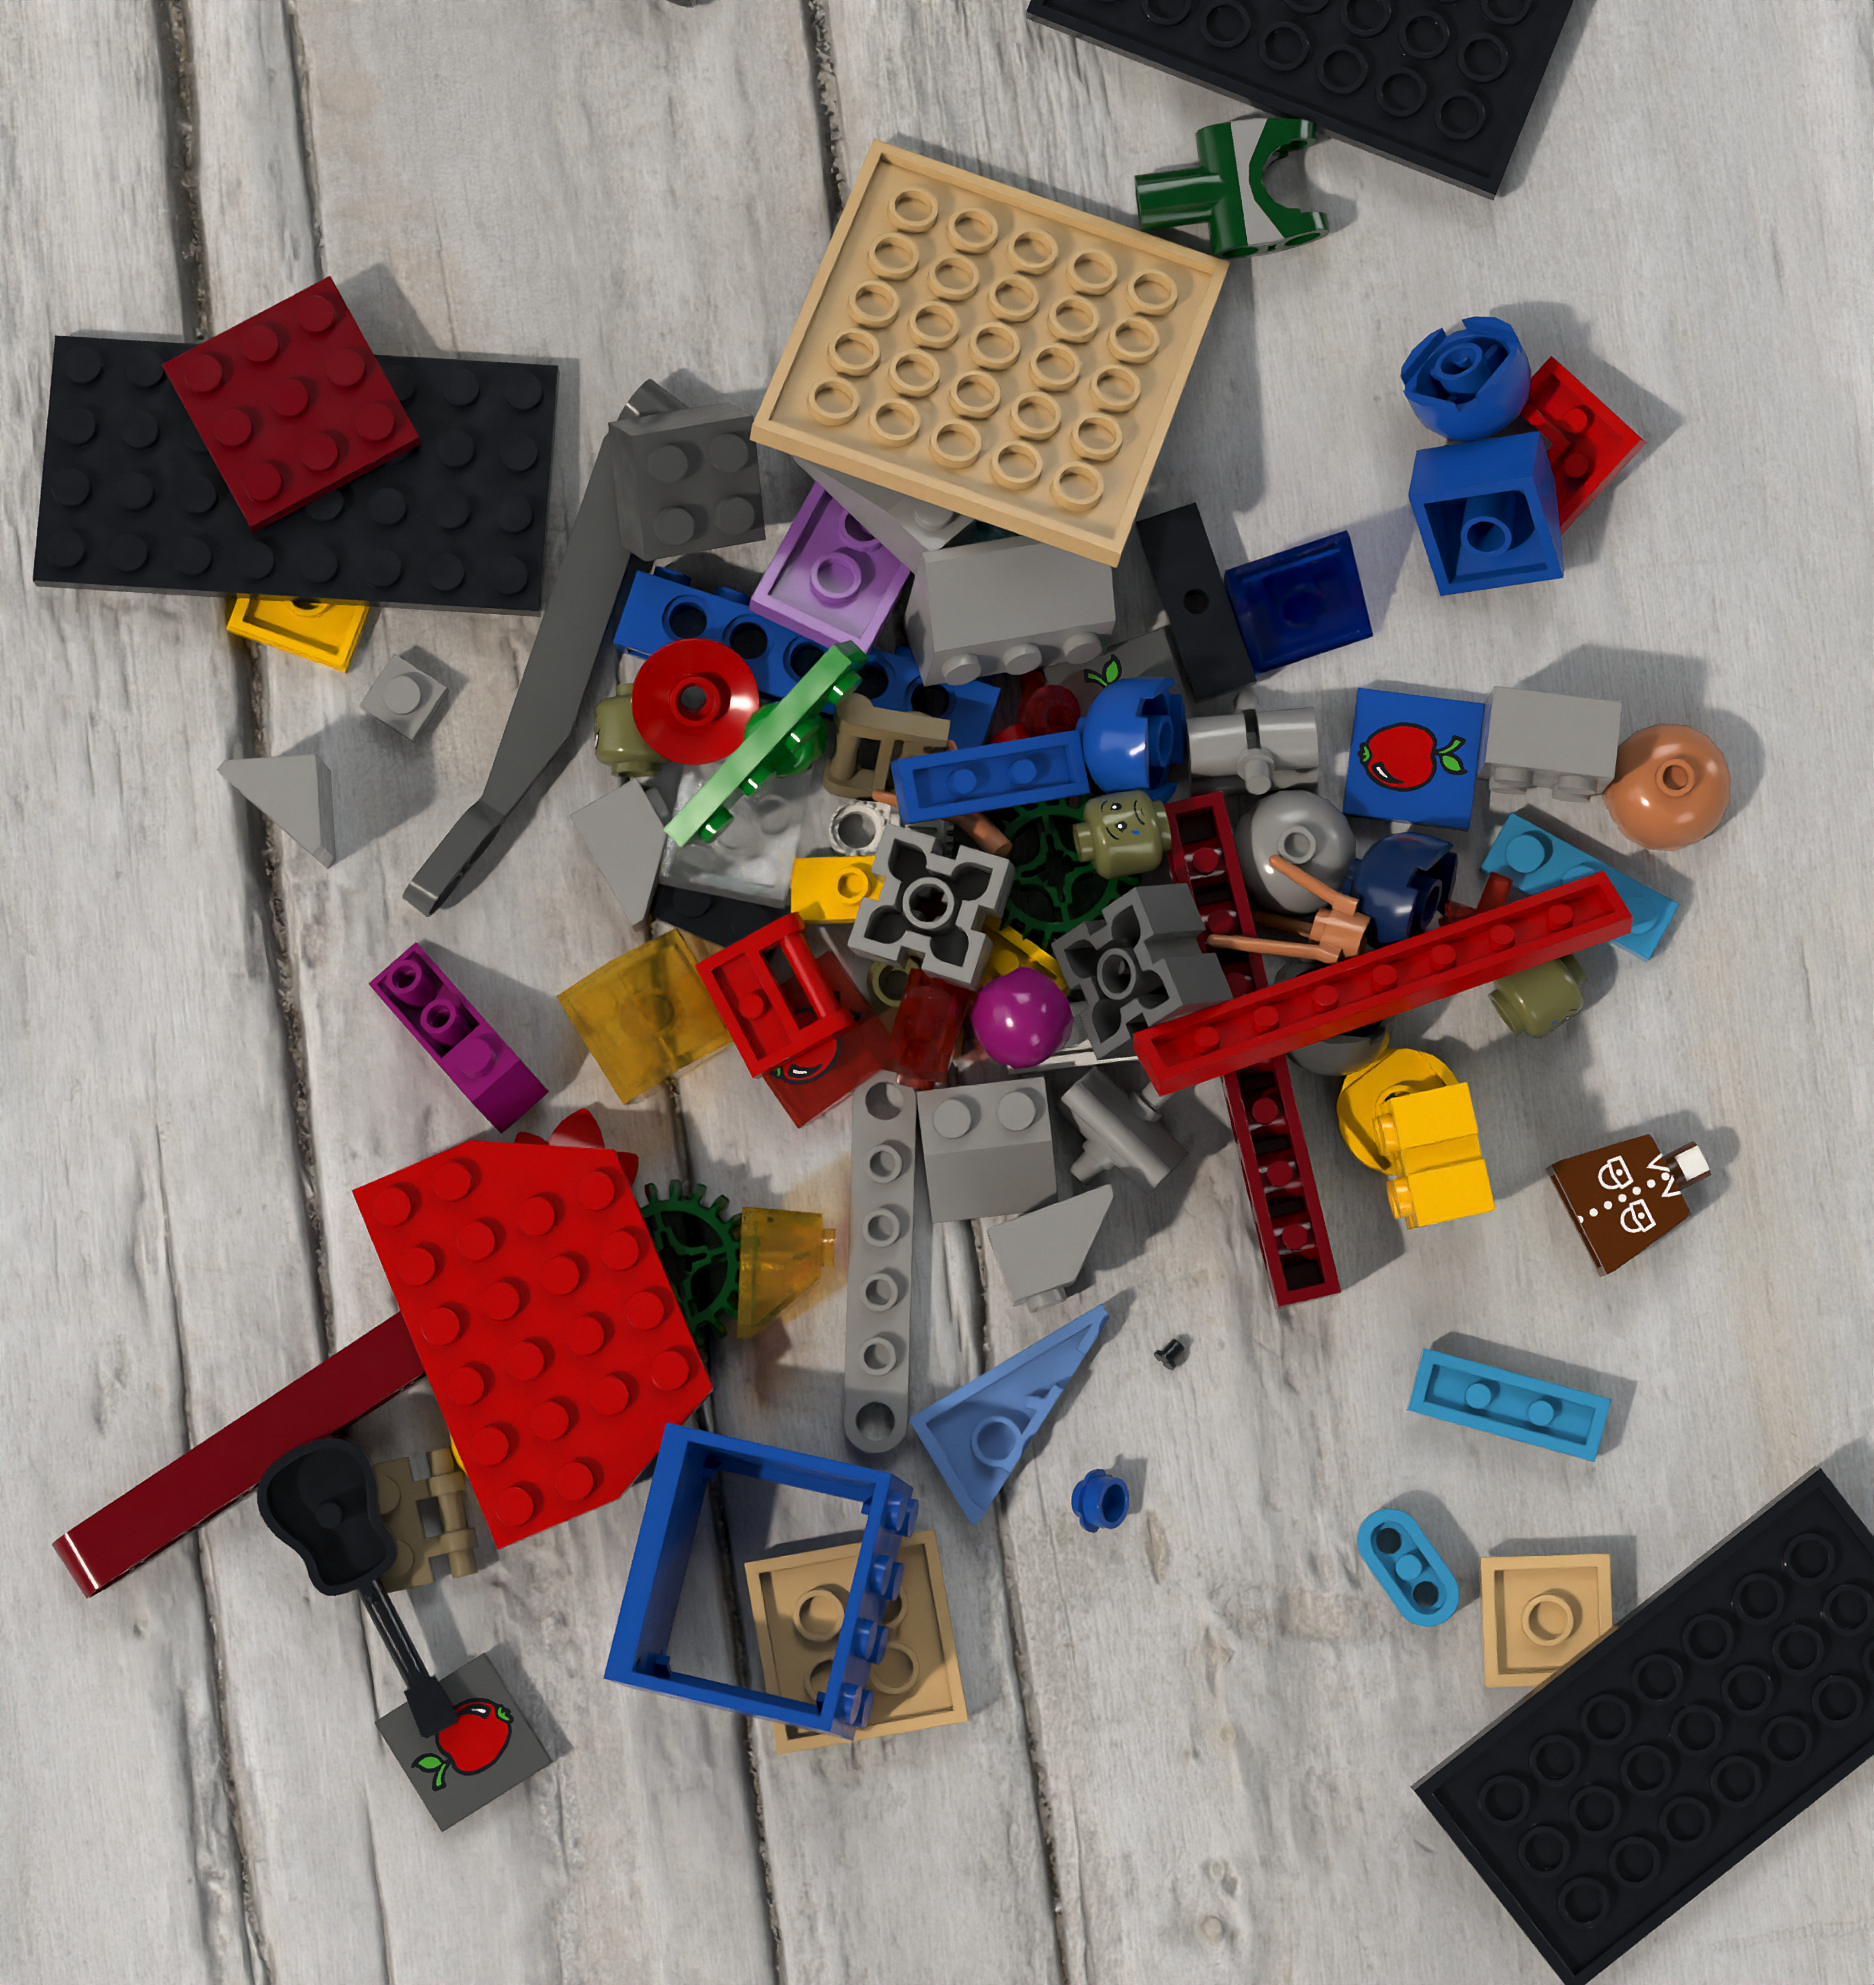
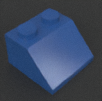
[1408,431,1565,596]

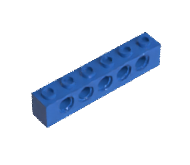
[613,566,1001,749]

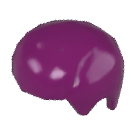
[970,967,1074,1069]

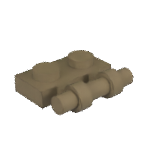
[374,1447,479,1593]

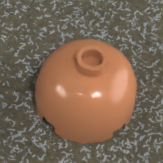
[1602,723,1731,852]

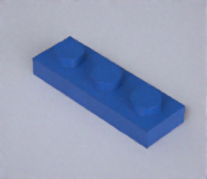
[890,730,1090,825]

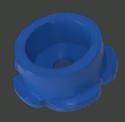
[1071,1469,1129,1533]

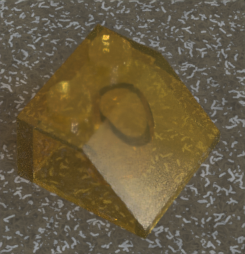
[556,928,734,1105]

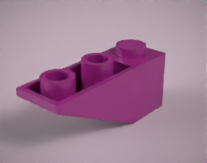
[369,942,549,1134]

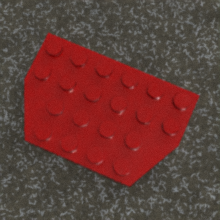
[351,1140,715,1550]

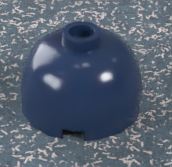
[1342,832,1458,950]

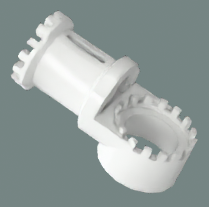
[828,800,954,859]

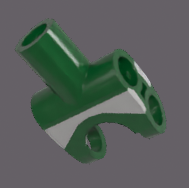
[1134,118,1330,260]

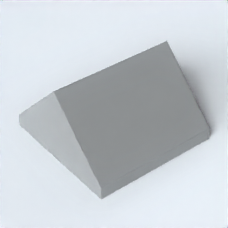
[216,754,336,869]

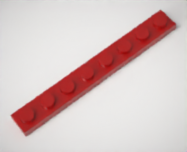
[1133,871,1633,1097]

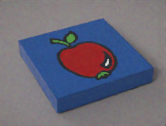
[1342,688,1485,832]

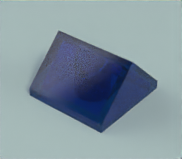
[1223,530,1373,676]

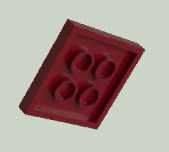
[162,276,422,533]

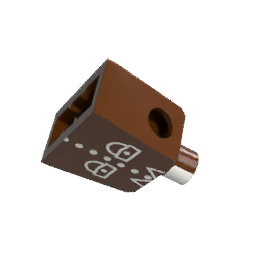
[1545,1134,1711,1277]

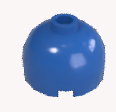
[1400,316,1531,442]
[1075,676,1186,804]

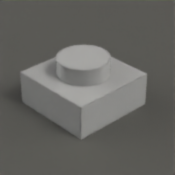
[359,653,449,743]

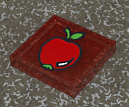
[763,950,905,1129]

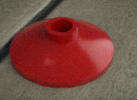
[631,637,759,765]

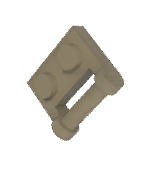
[822,693,951,802]

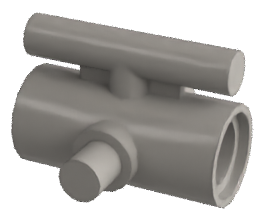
[1185,691,1319,797]
[1055,1065,1189,1196]

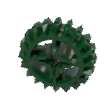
[990,793,1142,956]
[640,1179,762,1350]

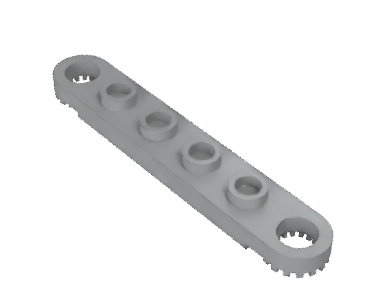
[843,1069,917,1454]

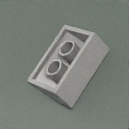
[903,535,1116,687]

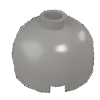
[1233,790,1356,917]

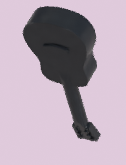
[257,1435,459,1738]

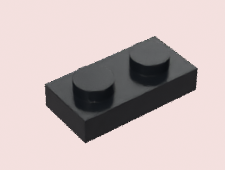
[651,858,791,965]

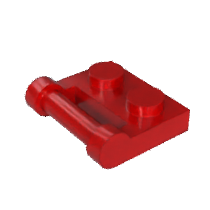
[694,912,857,1079]

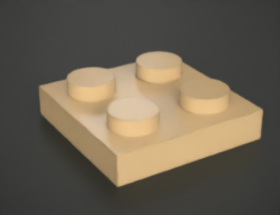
[1478,1553,1613,1688]

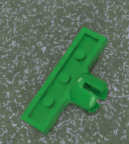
[663,640,870,847]

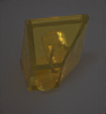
[737,1207,836,1342]

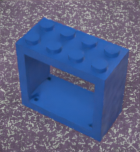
[603,1422,919,1741]

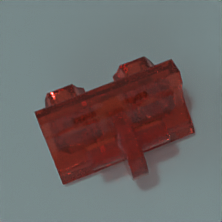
[882,968,972,1091]

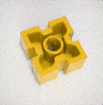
[1372,1082,1496,1230]

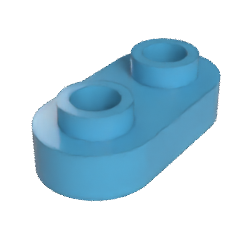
[1356,1509,1460,1627]

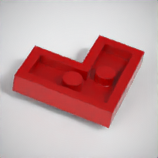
[1520,356,1647,536]

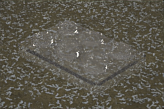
[659,700,817,909]

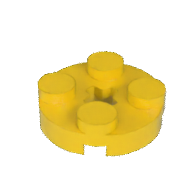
[1335,1048,1459,1176]

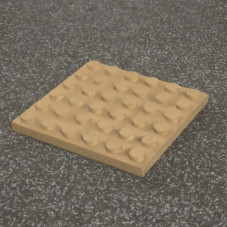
[749,139,1231,568]

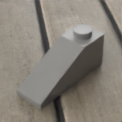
[793,455,978,575]

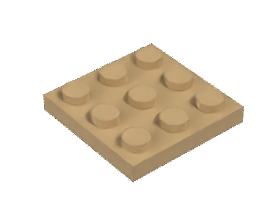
[744,1529,969,1755]

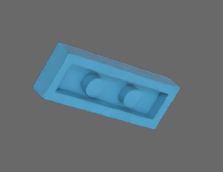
[1479,812,1679,962]
[1406,1348,1611,1462]

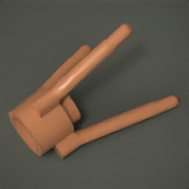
[1207,855,1371,965]

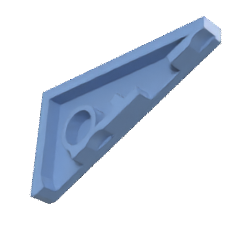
[909,1303,1110,1525]

